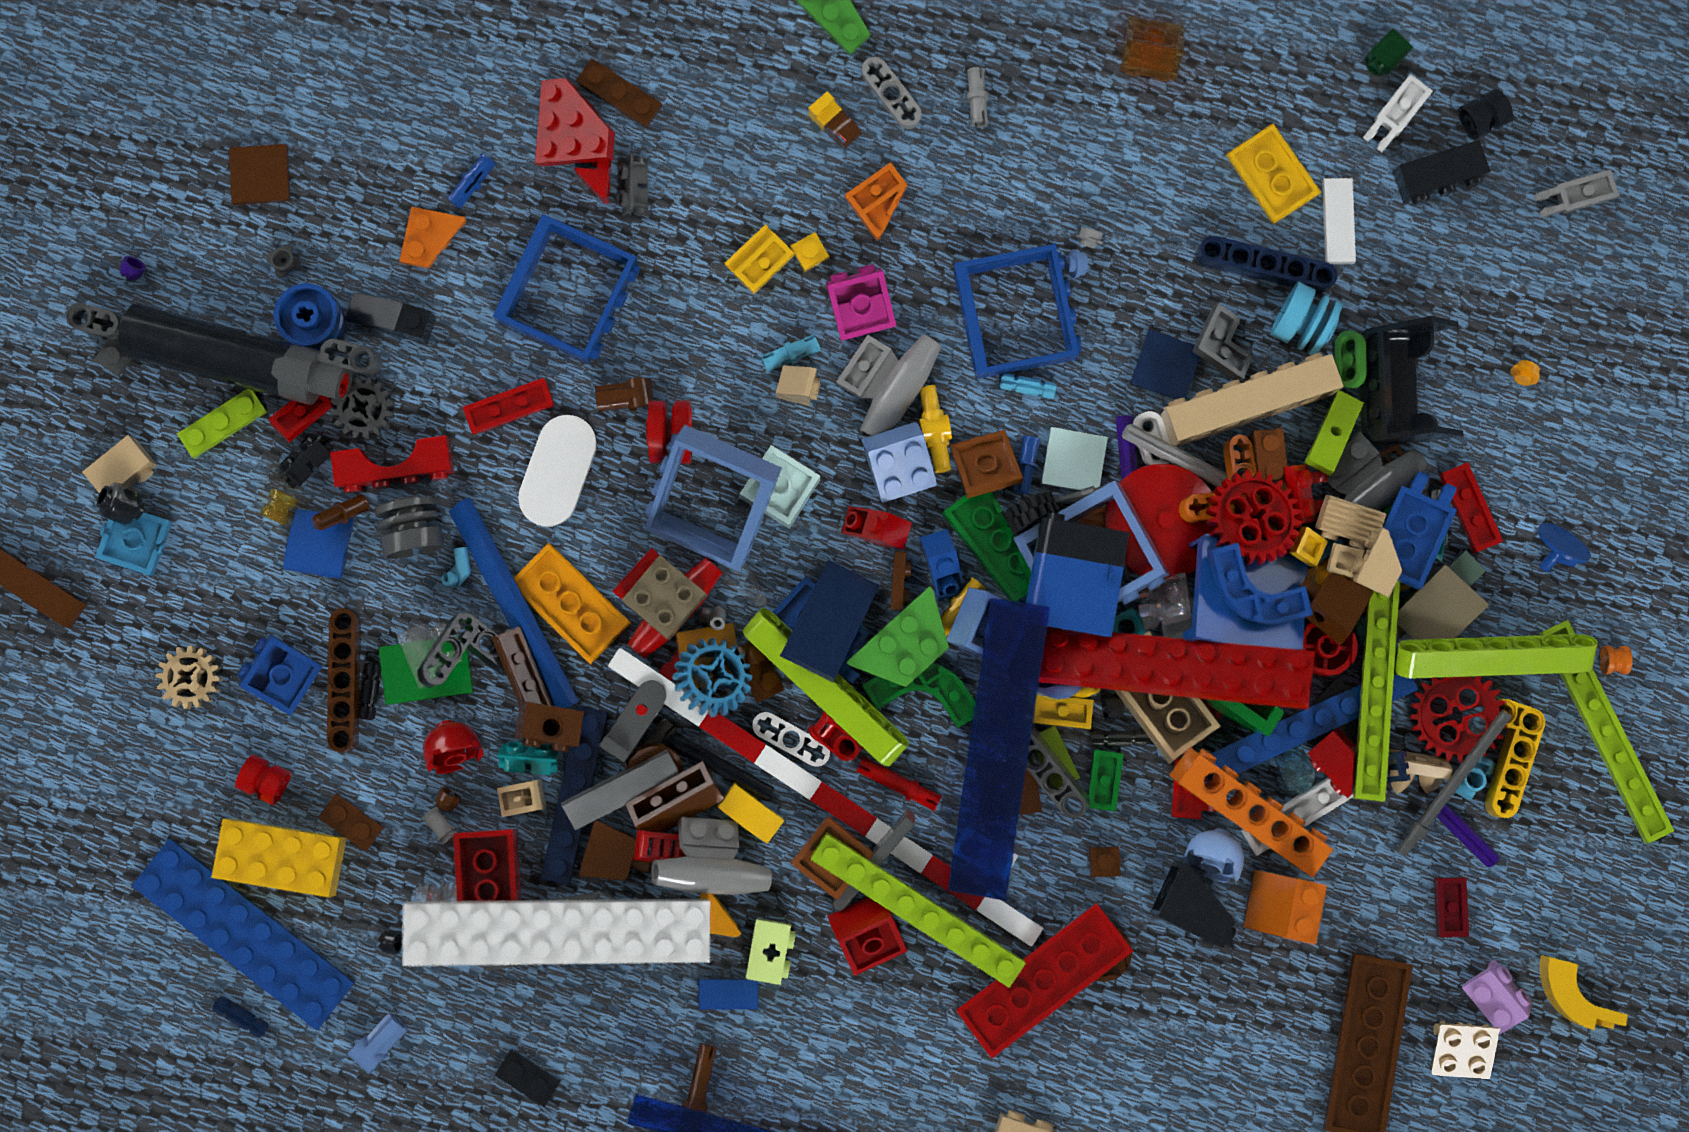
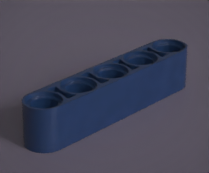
[1196,236,1338,293]

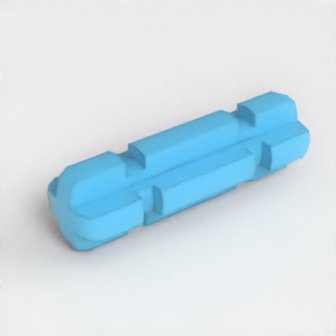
[1000,373,1057,399]

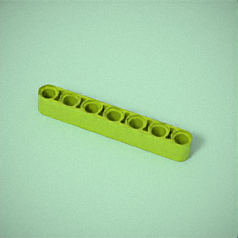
[742,608,909,767]
[1395,634,1598,678]

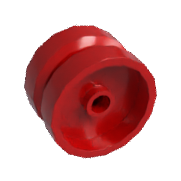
[646,400,692,465]

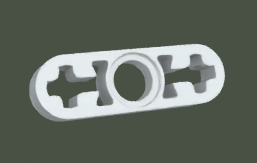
[752,712,830,767]

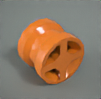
[1600,646,1633,675]

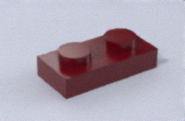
[1434,877,1469,938]

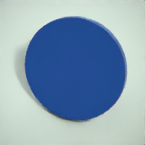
[1537,523,1591,573]

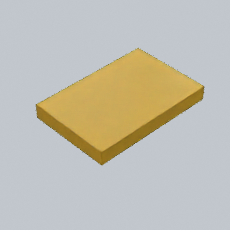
[1225,123,1321,225]

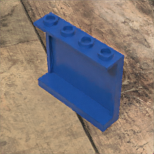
[1182,534,1308,650]

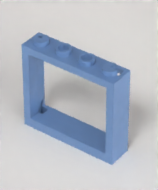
[644,425,782,572]
[1013,480,1170,630]

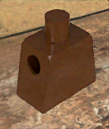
[1299,573,1374,645]
[579,820,652,881]

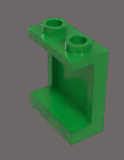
[1201,699,1284,737]

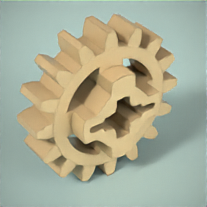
[155,645,223,709]

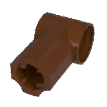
[595,377,653,412]

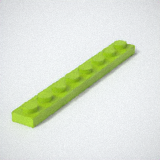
[1353,581,1400,802]
[1539,620,1674,844]
[810,832,1026,987]

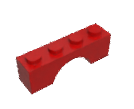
[330,435,455,494]

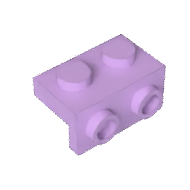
[1462,960,1532,1034]

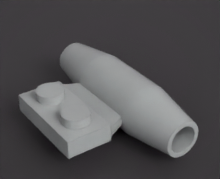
[836,334,941,437]
[651,817,772,895]

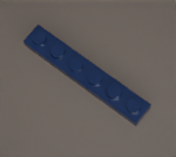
[541,706,608,885]

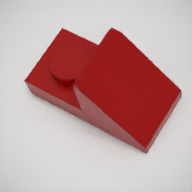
[574,161,611,204]

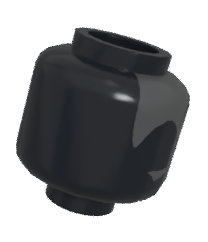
[96,482,145,525]

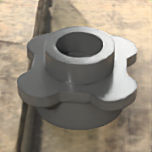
[266,244,301,278]

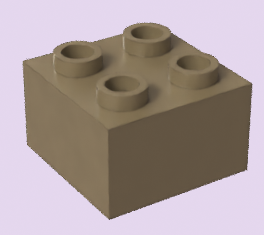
[621,555,707,640]

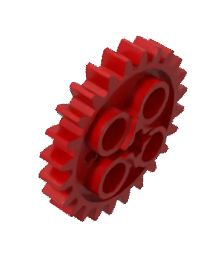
[1205,470,1302,565]
[1409,676,1508,763]

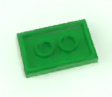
[378,636,474,705]

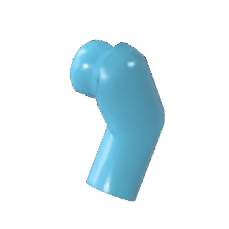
[442,547,471,588]

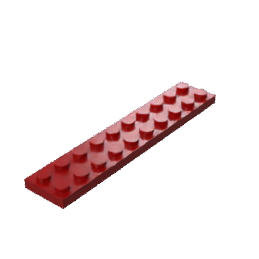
[1009,624,1315,709]

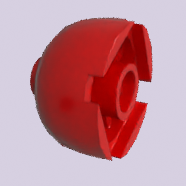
[1303,622,1358,676]
[422,720,484,775]

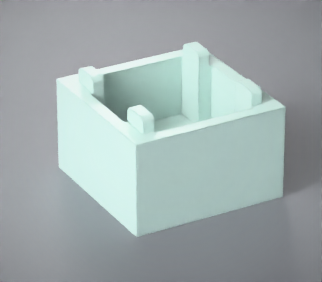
[740,445,820,529]

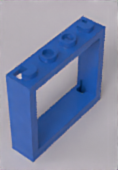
[493,214,640,364]
[953,244,1082,379]

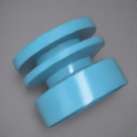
[1270,281,1343,355]

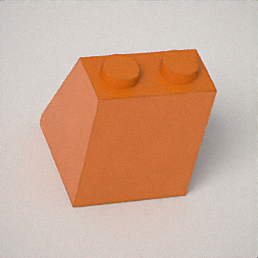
[1243,870,1327,945]

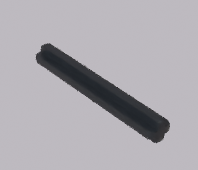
[668,733,774,801]

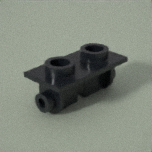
[278,432,334,489]

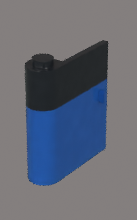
[1023,512,1130,637]

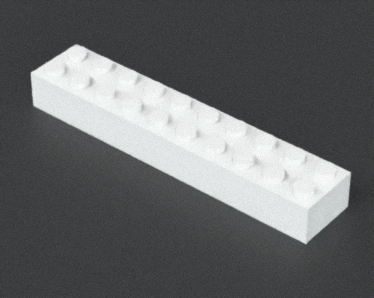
[403,899,710,966]

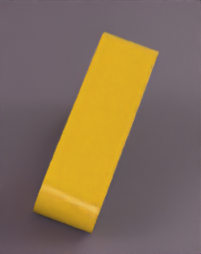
[1484,699,1545,818]

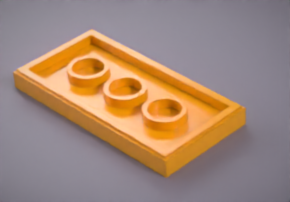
[514,542,632,665]

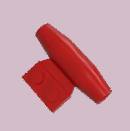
[612,548,723,659]

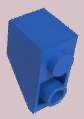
[919,529,964,601]

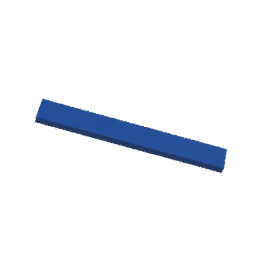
[449,497,579,709]

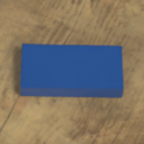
[699,979,758,1010]

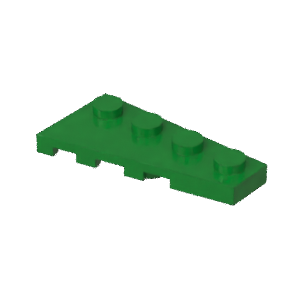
[942,492,1031,604]

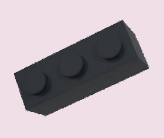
[1392,140,1491,205]

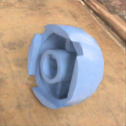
[1183,828,1244,883]

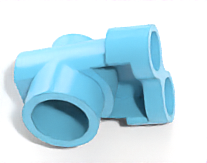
[1455,755,1496,800]

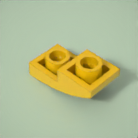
[717,783,785,844]

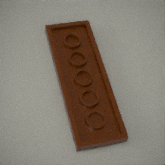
[1323,953,1413,1132]

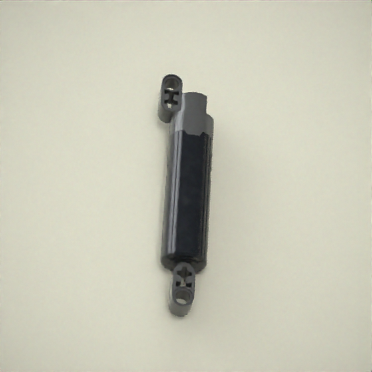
[66,303,382,405]

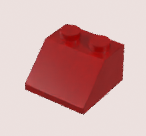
[827,897,908,976]

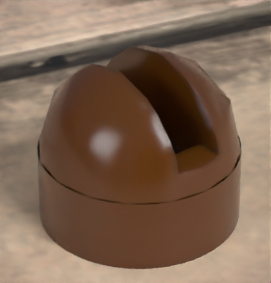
[435,787,462,812]

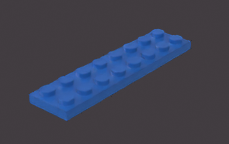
[132,838,355,1031]

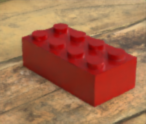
[453,828,522,901]

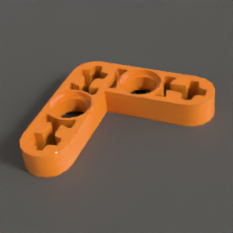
[1179,434,1262,523]

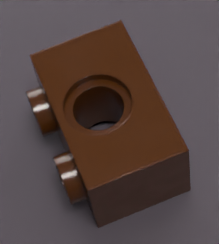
[514,702,584,752]

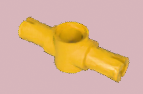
[919,385,952,473]

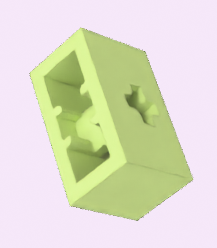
[746,918,796,985]

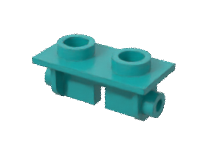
[497,741,560,776]

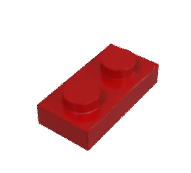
[268,395,333,443]

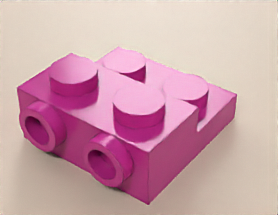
[825,264,896,341]

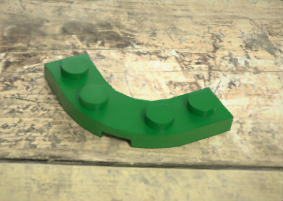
[862,663,982,729]

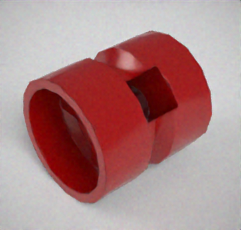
[235,754,291,806]

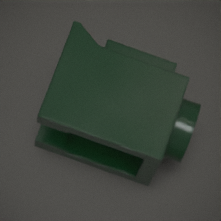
[1364,28,1414,76]

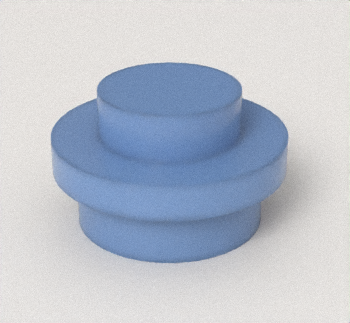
[1065,249,1088,278]

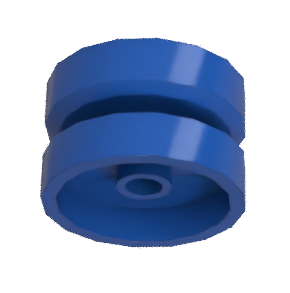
[273,283,346,350]

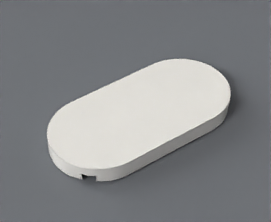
[518,415,597,527]

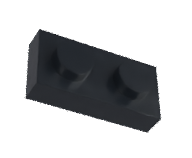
[494,1049,561,1107]

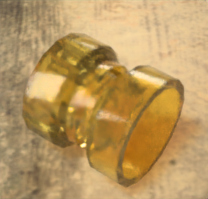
[259,488,299,526]

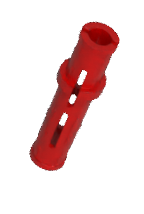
[856,756,942,812]

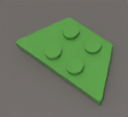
[846,586,949,687]

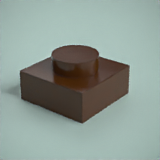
[1089,846,1121,877]

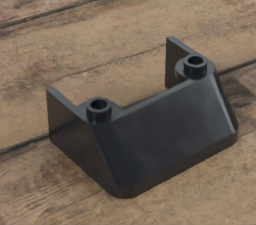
[1360,316,1463,442]

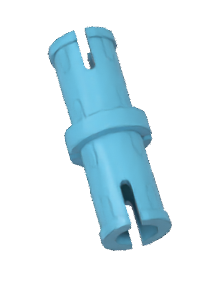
[761,334,821,372]

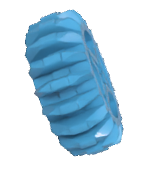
[673,637,752,717]

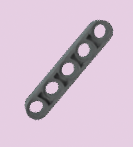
[985,697,1090,819]

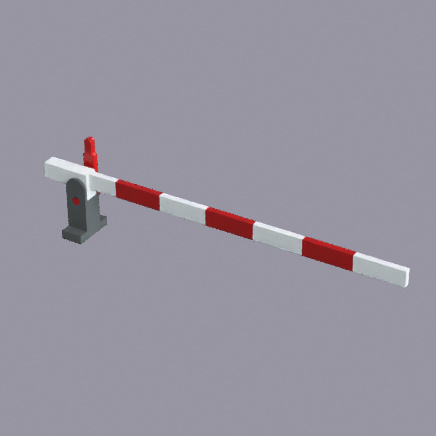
[599,648,1043,947]

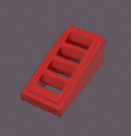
[634,830,686,862]

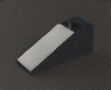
[345,293,436,345]

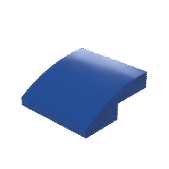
[283,508,354,579]

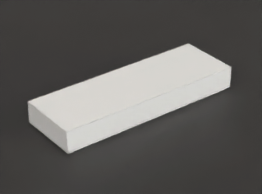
[1322,178,1356,264]

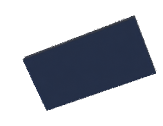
[780,560,880,682]

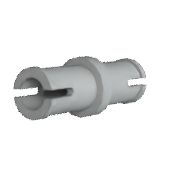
[966,67,989,128]

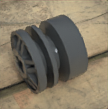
[374,496,445,559]

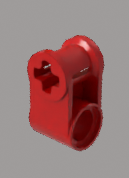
[808,710,864,761]

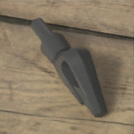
[1055,485,1106,510]

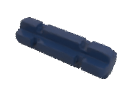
[212,996,269,1038]

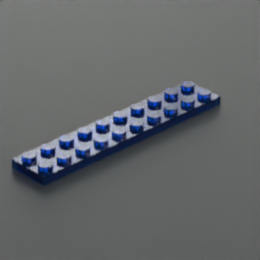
[948,598,1051,901]

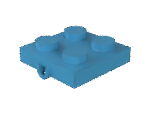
[95,512,173,576]

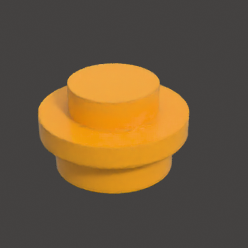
[1510,360,1540,386]

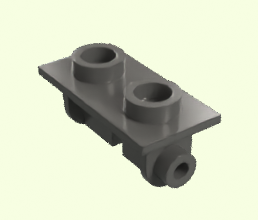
[618,153,648,216]

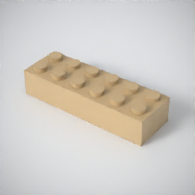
[1160,353,1344,447]

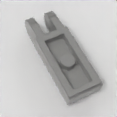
[1534,170,1620,218]

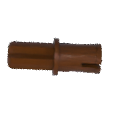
[312,494,370,531]

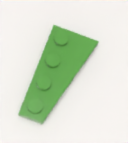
[795,0,870,55]

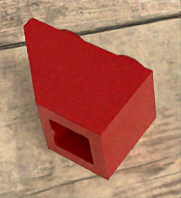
[841,506,912,550]
[1307,727,1357,798]

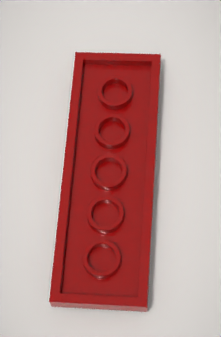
[956,902,1133,1059]

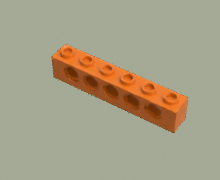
[1169,747,1334,878]

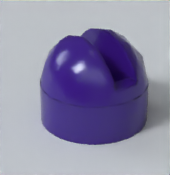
[119,256,146,281]

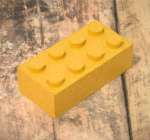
[211,818,347,898]

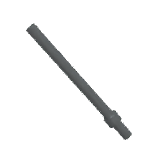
[1396,709,1512,857]

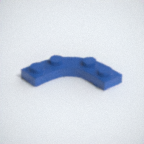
[1207,543,1313,624]

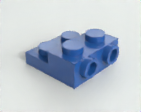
[237,634,323,716]

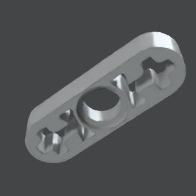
[862,57,922,129]

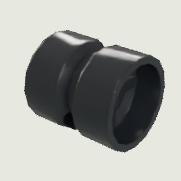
[1458,89,1513,140]

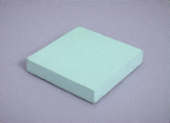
[1041,427,1108,491]

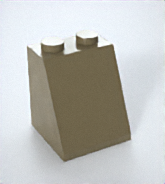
[1396,564,1489,640]

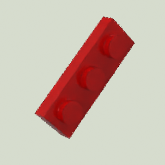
[462,378,555,435]
[1439,462,1503,553]

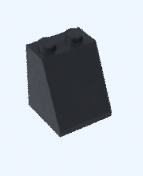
[1150,860,1236,948]

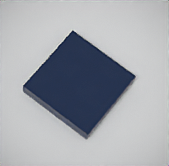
[1130,329,1200,400]

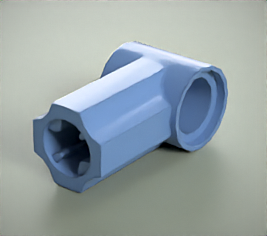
[348,1012,409,1075]

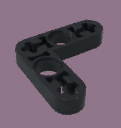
[417,612,507,687]

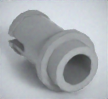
[422,807,457,846]

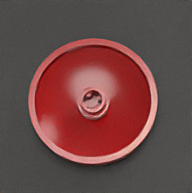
[1104,464,1215,580]

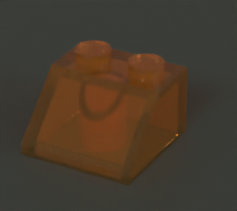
[1120,15,1184,81]

